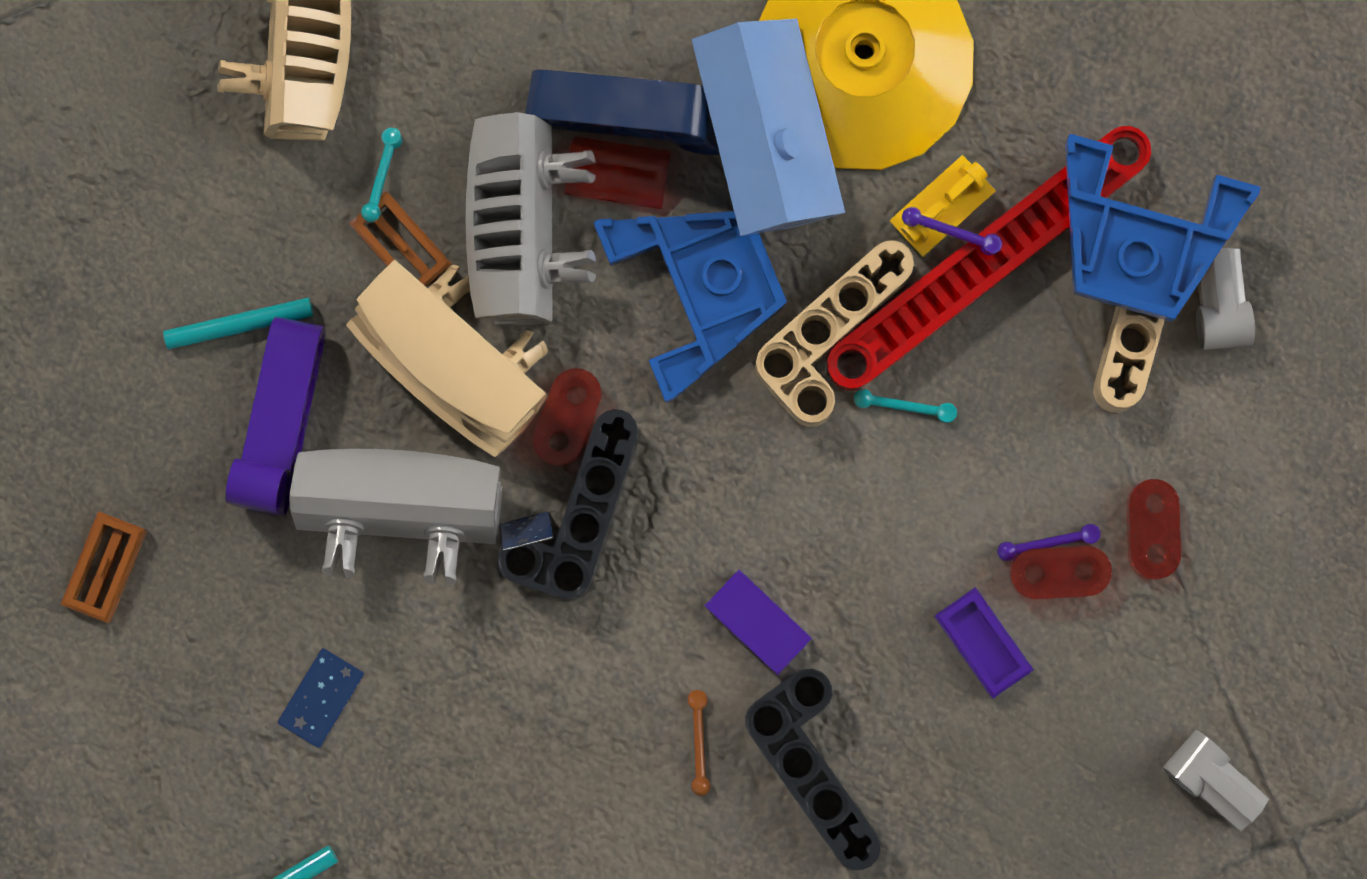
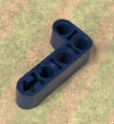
[525,69,720,155]

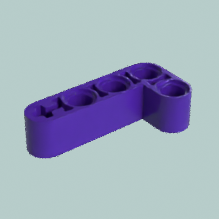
[225,317,326,516]

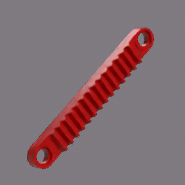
[826,126,1152,391]

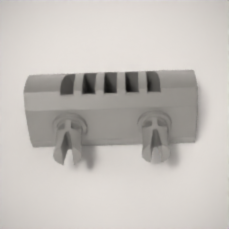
[466,112,596,325]
[290,449,503,585]

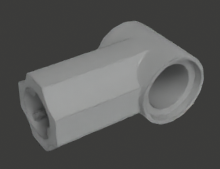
[1196,248,1255,350]
[1162,730,1270,832]

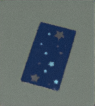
[500,512,553,550]
[277,648,364,748]

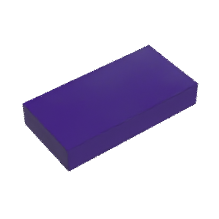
[704,569,812,675]
[933,587,1034,699]

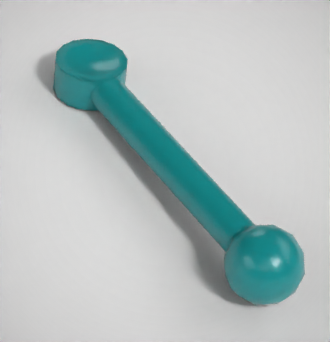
[361,128,403,222]
[854,389,957,423]

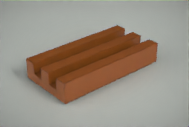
[349,191,452,287]
[60,511,148,623]

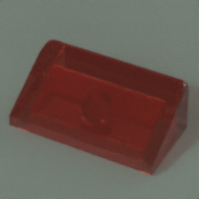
[564,137,671,209]

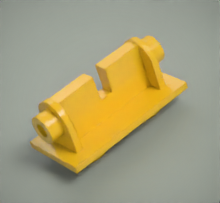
[889,155,996,257]

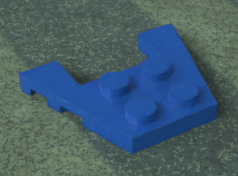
[1065,134,1261,322]
[593,211,787,403]

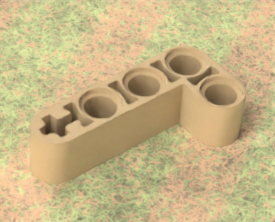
[755,240,914,428]
[1093,306,1165,413]

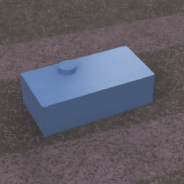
[691,19,845,236]

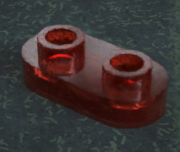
[533,368,602,467]
[1126,479,1181,580]
[1009,546,1112,599]

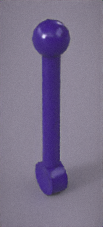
[902,207,1002,256]
[997,524,1100,561]

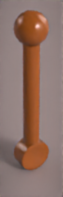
[688,690,711,796]

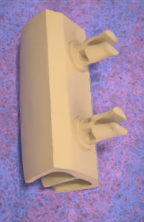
[217,0,351,141]
[346,260,548,457]

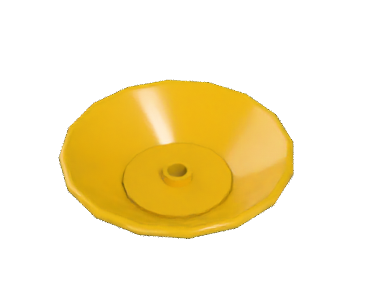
[759,0,974,170]

